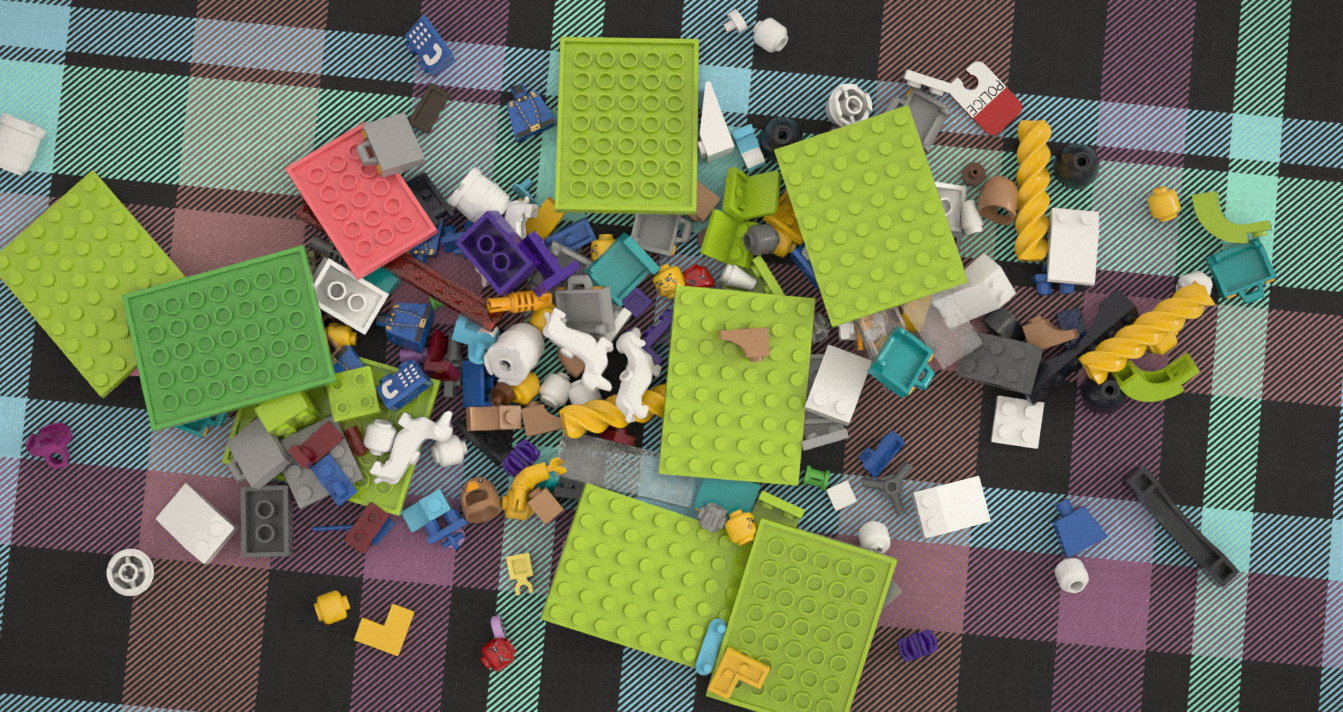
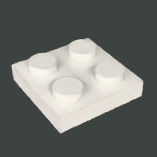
[903,70,952,96]
[990,396,1044,449]

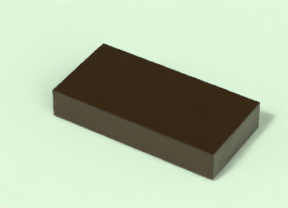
[409,83,451,135]

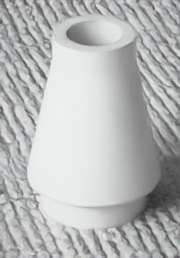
[961,200,984,235]
[720,264,757,291]

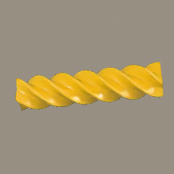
[1015,120,1051,262]
[1079,280,1215,385]
[559,384,666,438]

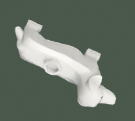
[475,196,539,287]
[543,308,614,392]
[616,327,662,423]
[370,411,453,484]

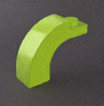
[1192,191,1272,244]
[1112,353,1200,402]

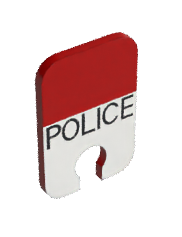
[949,62,1022,136]

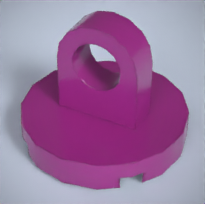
[25,422,73,468]

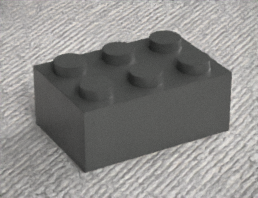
[957,330,1043,395]
[240,485,293,558]

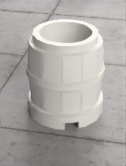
[0,112,47,176]
[447,167,512,223]
[484,323,545,386]

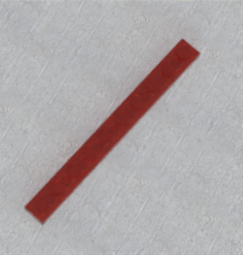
[295,200,504,333]

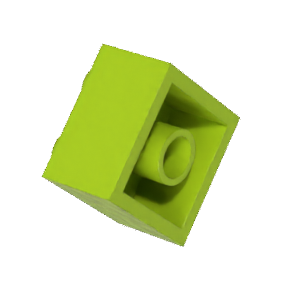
[254,391,321,439]

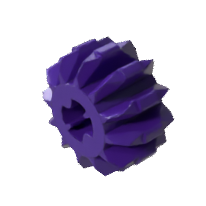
[502,439,540,478]
[897,629,938,661]

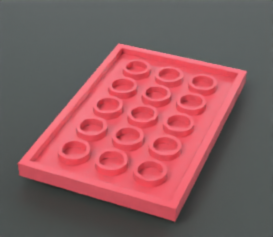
[285,122,438,281]

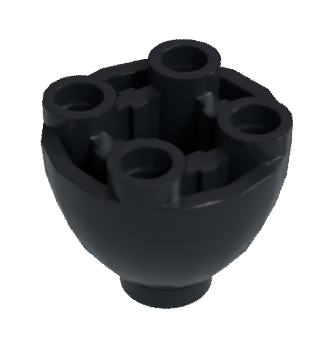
[758,117,804,163]
[1053,143,1100,190]
[1080,372,1127,415]

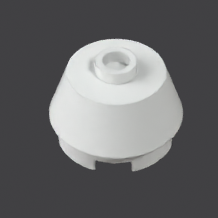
[826,84,872,127]
[107,549,154,596]

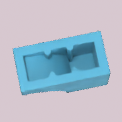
[401,489,453,533]

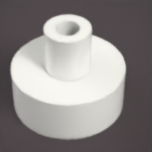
[723,9,747,34]

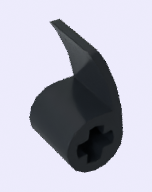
[982,306,1026,342]

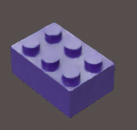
[455,211,542,295]

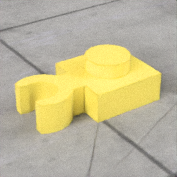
[506,552,534,595]

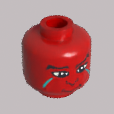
[682,264,715,289]
[480,638,516,672]

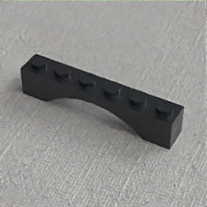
[1020,289,1139,406]
[1122,466,1240,588]

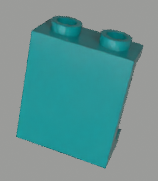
[584,232,660,308]

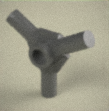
[861,462,913,516]

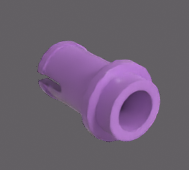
[400,347,429,364]

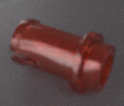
[344,426,369,457]

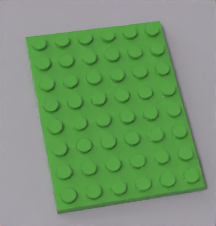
[122,245,337,432]

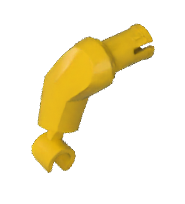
[510,457,567,513]

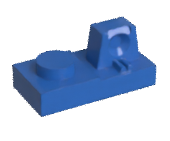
[544,217,596,250]
[858,430,905,478]
[310,454,358,506]

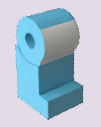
[731,124,766,172]
[452,310,500,350]

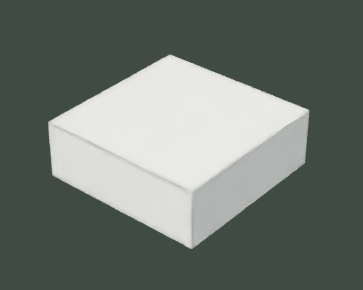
[826,480,857,511]

